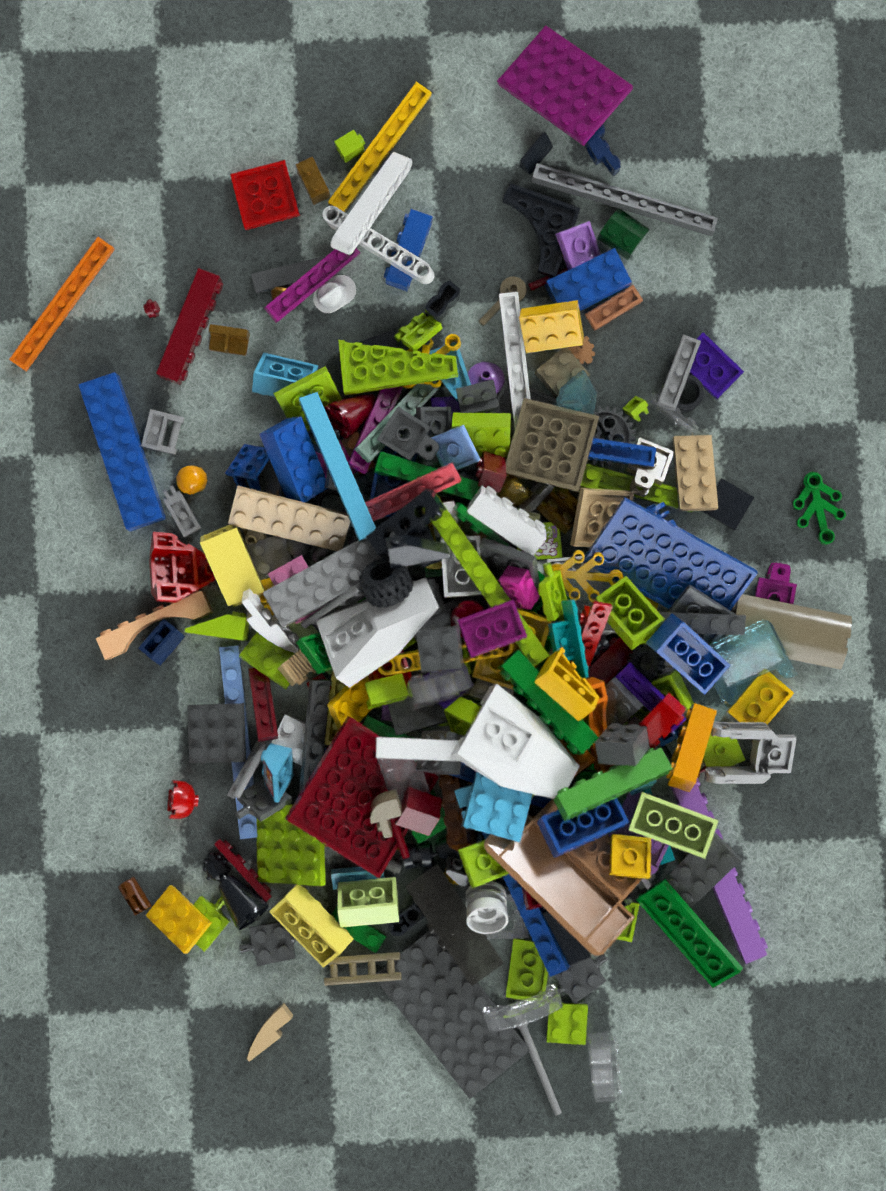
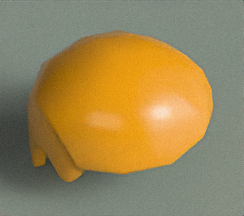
[176,465,207,495]

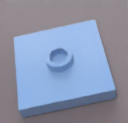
[431,425,480,470]

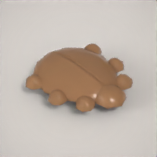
[568,336,595,364]

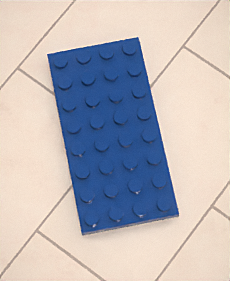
[583,497,758,611]

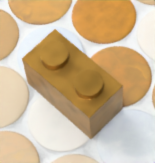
[295,156,330,205]

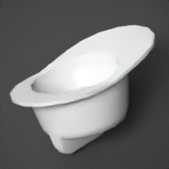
[313,275,356,313]

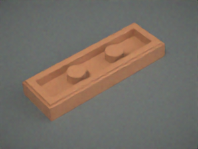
[585,285,643,331]

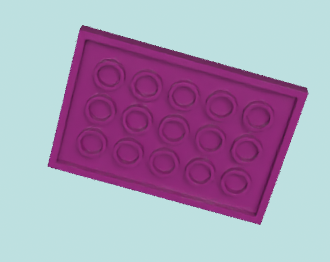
[497,25,633,146]

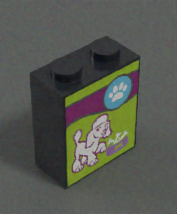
[515,521,563,561]

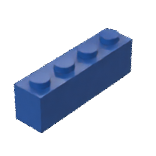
[384,209,433,292]

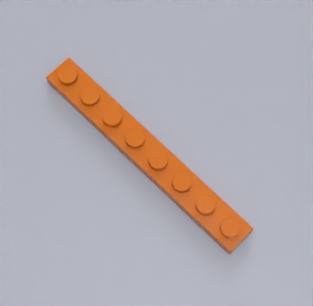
[9,237,115,372]

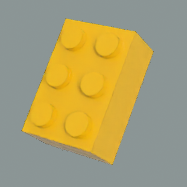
[519,300,584,353]

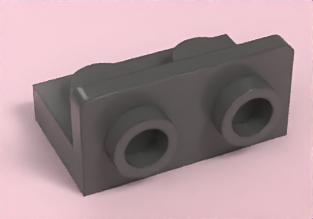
[456,380,499,413]

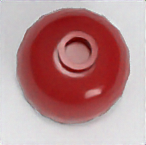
[167,780,199,819]

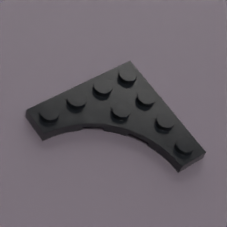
[503,183,581,278]

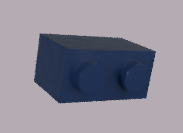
[139,619,185,666]

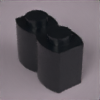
[425,280,460,322]

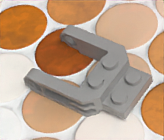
[704,722,797,784]

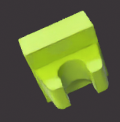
[622,396,648,421]

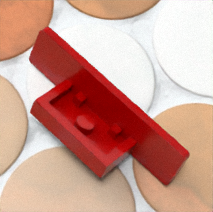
[570,601,612,668]

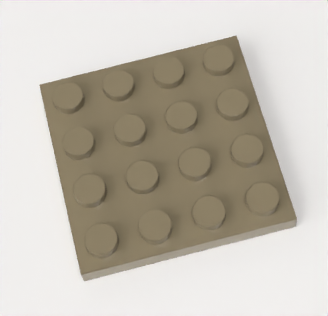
[506,398,599,492]

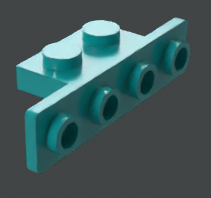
[548,600,589,678]

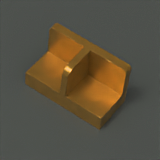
[209,324,250,356]

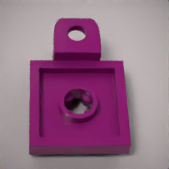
[754,562,797,604]

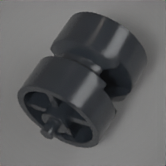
[399,842,438,869]

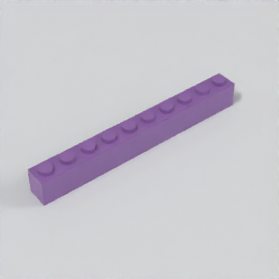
[670,777,768,964]

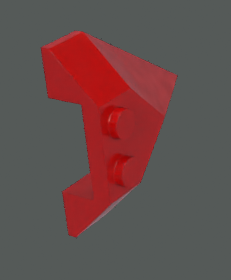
[149,532,216,602]

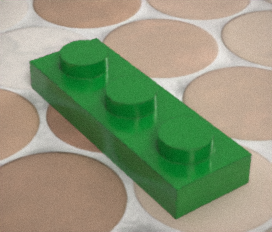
[331,905,386,953]

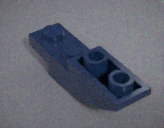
[585,124,621,176]

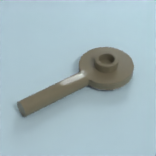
[478,277,526,326]

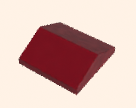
[394,786,442,836]

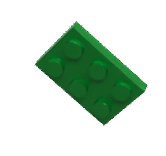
[296,632,333,674]

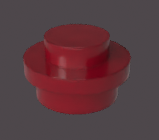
[143,299,160,318]

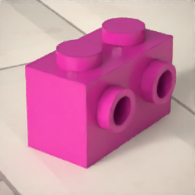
[499,566,540,610]

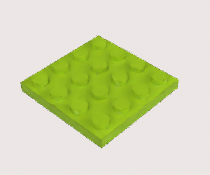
[256,804,325,886]

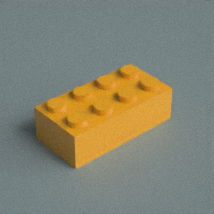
[666,703,717,793]

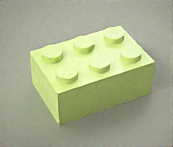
[338,877,399,927]

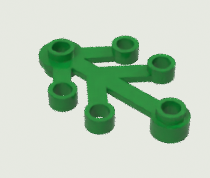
[792,472,846,545]

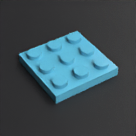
[462,771,533,842]

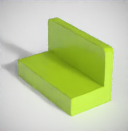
[365,673,409,710]

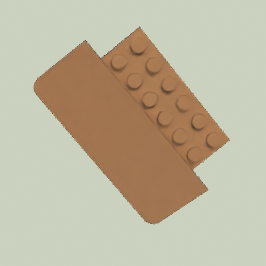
[484,799,643,956]

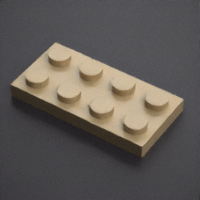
[672,435,718,511]

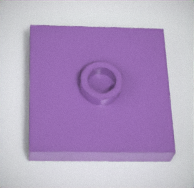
[556,221,601,270]

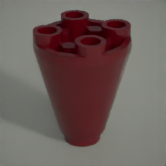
[324,394,376,439]

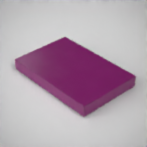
[457,599,528,658]

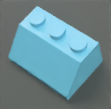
[252,352,319,397]

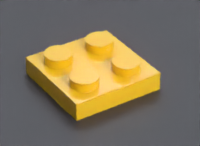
[609,834,651,879]

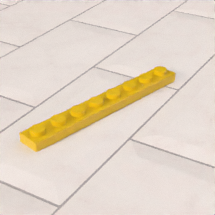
[328,81,432,212]

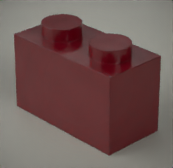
[475,451,507,492]

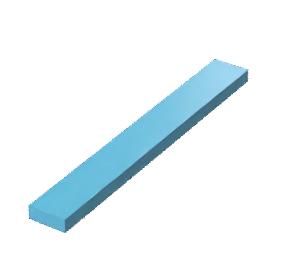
[299,392,376,541]

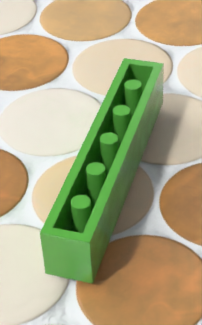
[554,748,673,822]

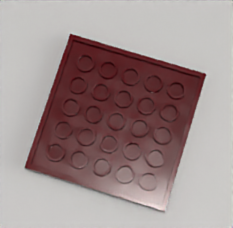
[285,716,439,879]

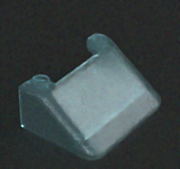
[709,620,798,708]

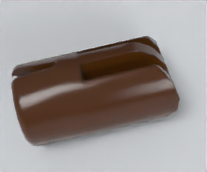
[118,877,152,916]

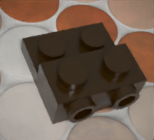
[536,487,578,534]

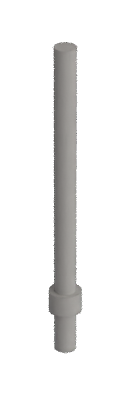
[511,1003,562,1116]

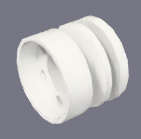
[466,881,508,934]

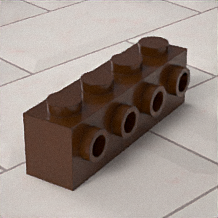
[439,774,477,851]

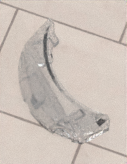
[482,984,563,1032]

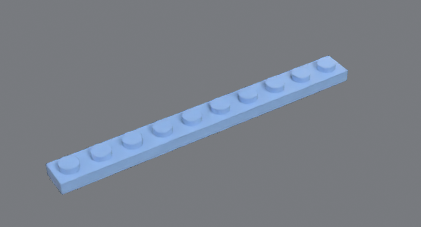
[219,645,257,839]

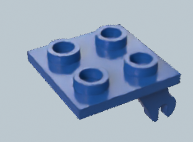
[225,444,269,491]

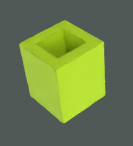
[334,130,365,163]

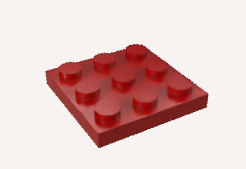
[230,160,300,230]

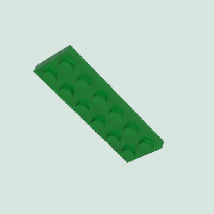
[636,879,743,988]

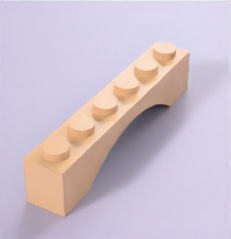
[96,590,214,660]

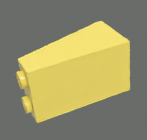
[200,525,264,607]

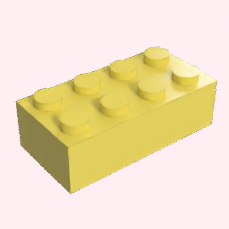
[269,885,353,968]

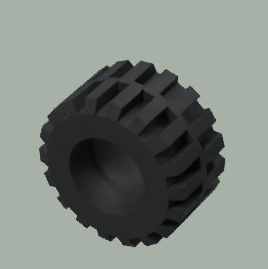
[359,557,413,608]

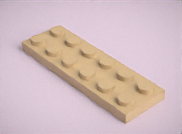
[228,486,350,551]

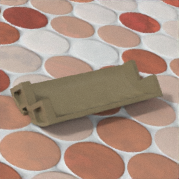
[725,594,852,670]

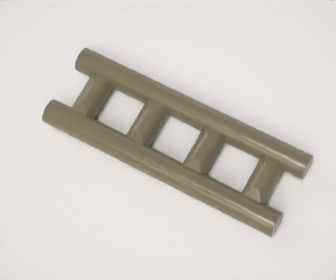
[324,952,402,986]

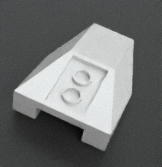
[316,578,439,688]
[451,684,579,799]

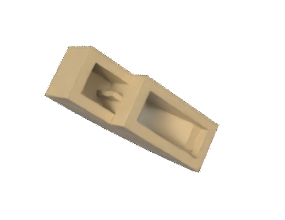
[247,1003,293,1062]

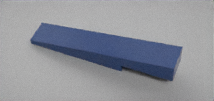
[588,438,656,467]

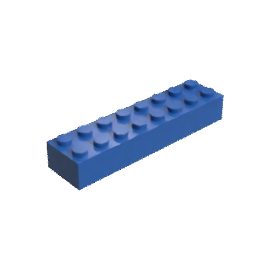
[78,372,167,532]

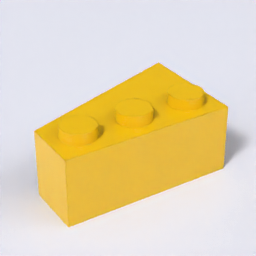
[534,647,599,721]

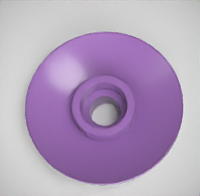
[468,362,505,394]

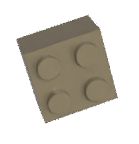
[535,347,590,403]

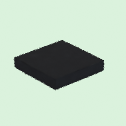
[701,478,754,531]

